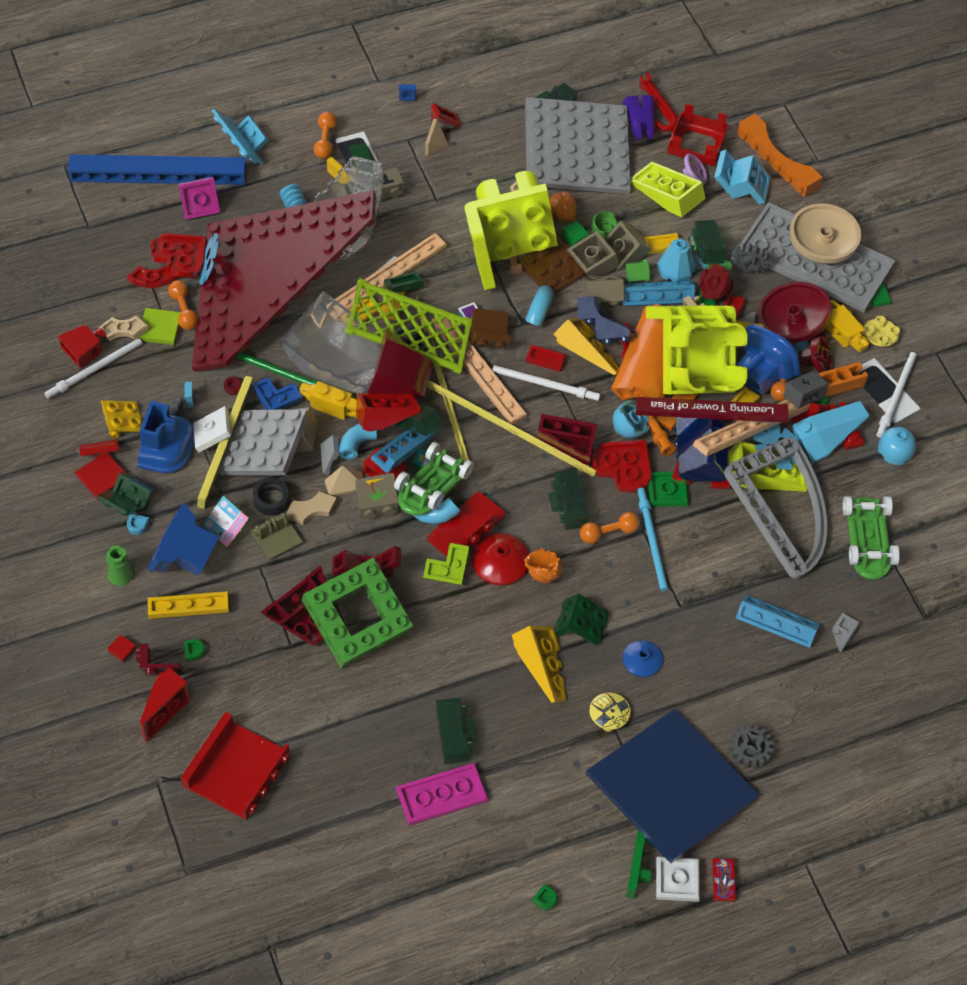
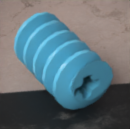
[279,184,308,208]

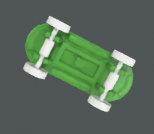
[394,442,474,516]
[843,496,899,580]

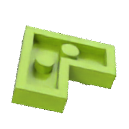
[423,543,470,586]

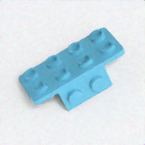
[212,108,269,165]

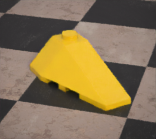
[554,317,620,375]
[512,626,566,703]

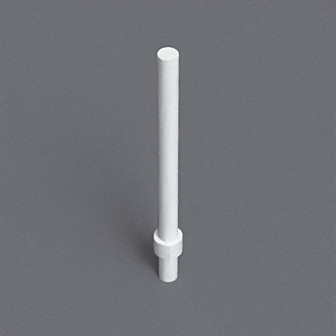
[44,338,142,399]
[876,352,917,438]
[493,365,601,401]

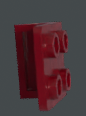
[136,643,183,676]

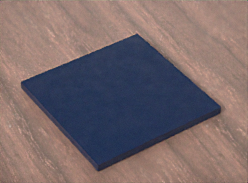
[585,709,759,864]

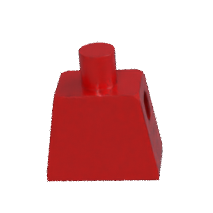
[58,325,106,369]

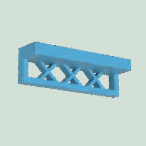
[622,281,695,306]
[371,424,437,474]
[736,595,820,648]

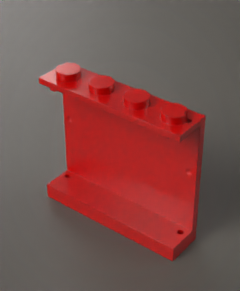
[180,712,291,820]

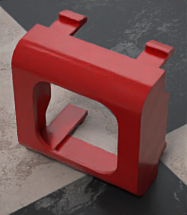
[667,103,729,167]

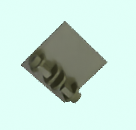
[250,513,303,560]

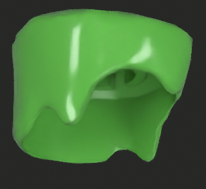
[591,211,618,239]

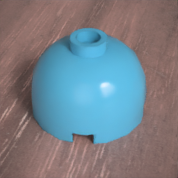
[612,400,650,439]
[878,427,916,465]

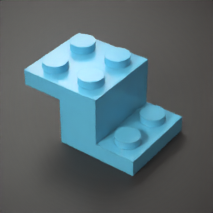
[715,150,771,205]

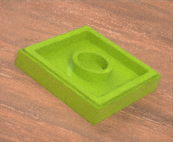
[139,308,181,345]

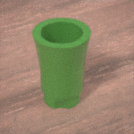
[106,545,135,586]

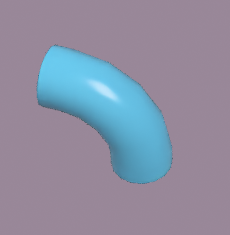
[525,285,554,326]
[339,423,377,460]
[413,498,461,525]

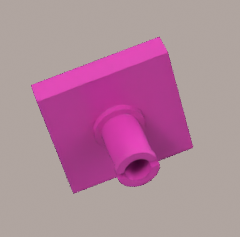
[178,177,220,220]

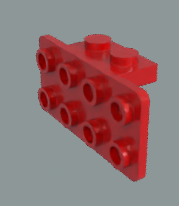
[427,492,505,557]

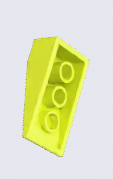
[630,162,705,217]
[728,441,808,492]

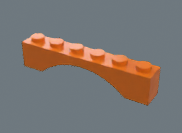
[737,114,823,198]

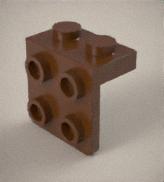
[470,308,512,349]

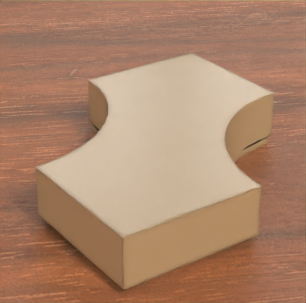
[98,316,149,341]
[287,491,337,525]

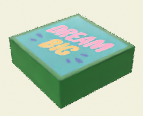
[411,449,430,470]

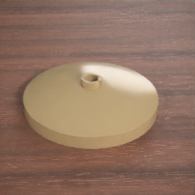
[789,203,861,264]

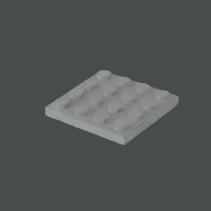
[218,409,309,475]

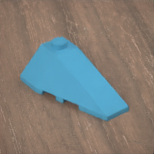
[792,401,869,464]

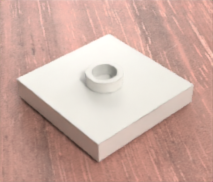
[193,406,231,452]
[656,857,699,902]

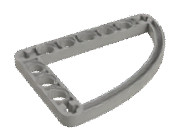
[724,437,827,579]

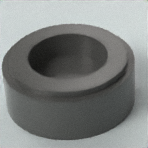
[170,396,184,416]

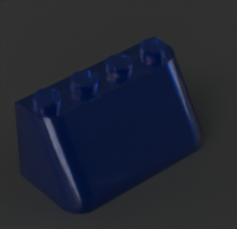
[674,417,729,482]

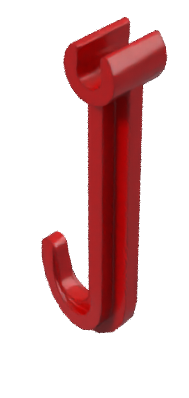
[639,73,678,132]

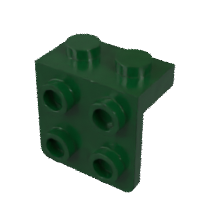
[97,472,154,516]
[555,593,609,645]

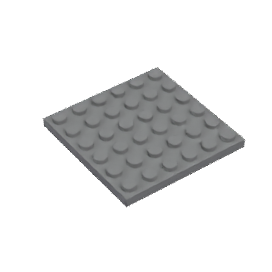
[525,97,630,194]

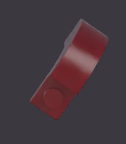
[332,546,401,578]

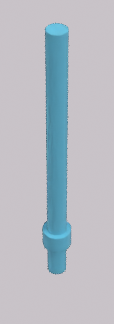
[638,488,668,591]

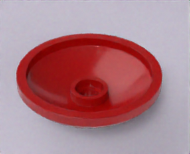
[472,533,529,586]

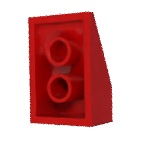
[356,393,421,432]
[140,668,190,742]

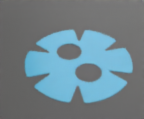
[199,233,218,285]
[753,424,801,470]

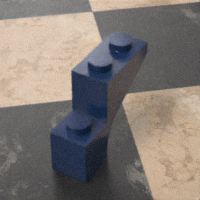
[577,296,637,344]

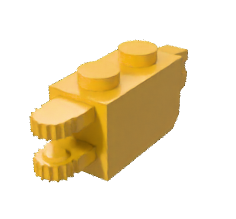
[826,299,869,352]
[299,381,357,420]

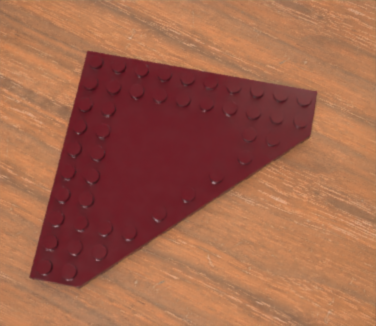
[192,190,376,372]

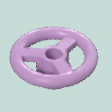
[683,153,708,184]

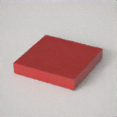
[75,452,126,500]

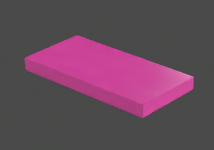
[396,763,488,826]

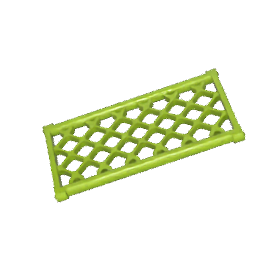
[345,278,471,374]

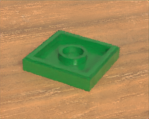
[648,472,688,507]

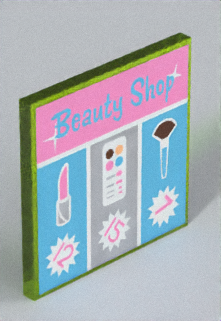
[201,495,251,549]

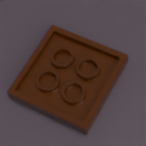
[517,235,587,295]

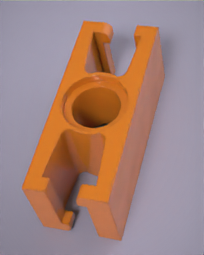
[819,362,868,397]

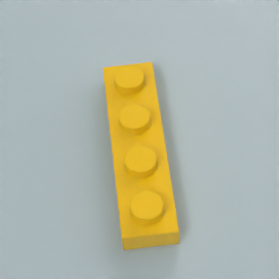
[148,591,229,619]

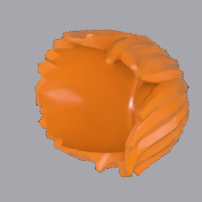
[549,191,577,222]
[524,548,564,583]

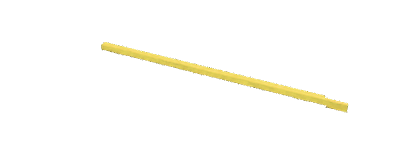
[414,297,469,464]
[427,381,596,477]

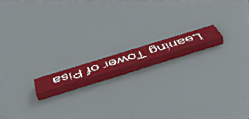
[636,397,789,423]

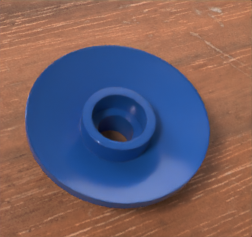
[623,641,663,677]

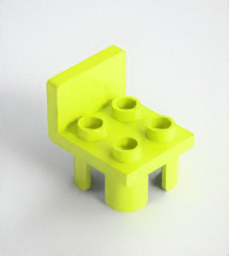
[464,171,558,291]
[646,305,747,394]

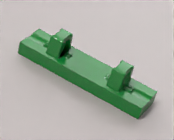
[626,829,651,899]

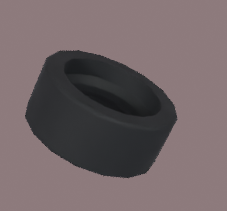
[253,478,290,516]

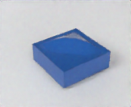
[399,84,416,101]

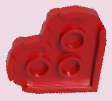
[150,233,206,278]
[591,440,651,493]

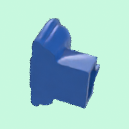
[736,324,801,395]
[137,401,195,473]
[148,504,218,576]

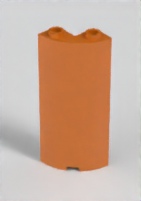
[611,304,665,401]

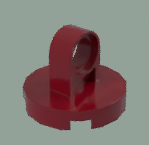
[698,264,734,301]
[798,337,833,373]

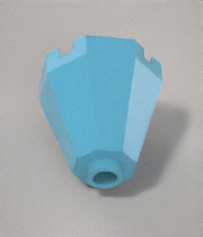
[657,239,696,282]

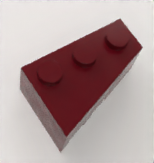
[537,414,597,466]

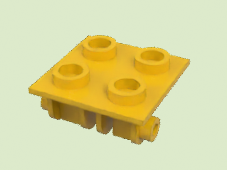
[101,400,143,439]

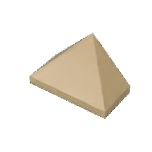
[425,119,449,156]
[325,466,363,497]

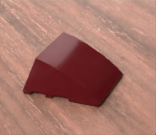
[367,328,433,398]
[260,565,344,646]

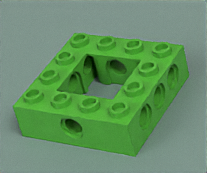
[302,558,413,669]

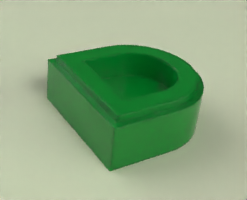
[184,639,205,662]
[531,883,557,910]

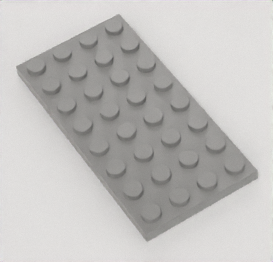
[739,202,895,312]

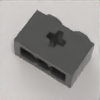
[783,371,829,409]

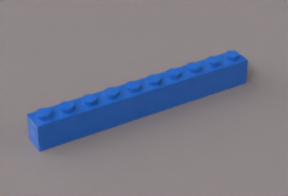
[68,154,246,185]

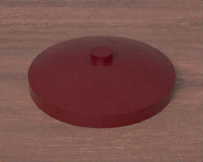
[758,282,832,343]

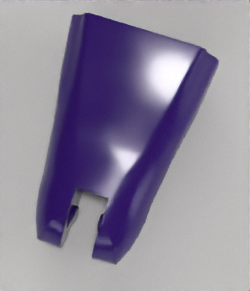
[623,95,655,140]

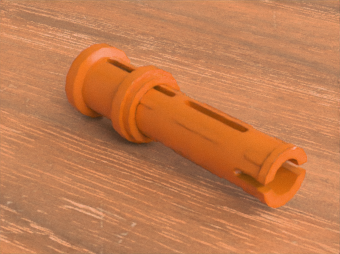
[647,416,676,457]

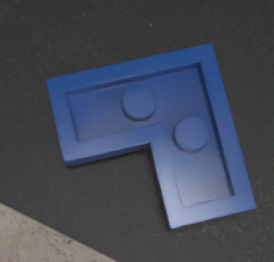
[252,377,303,410]

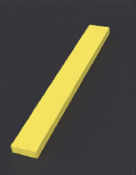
[197,376,252,509]

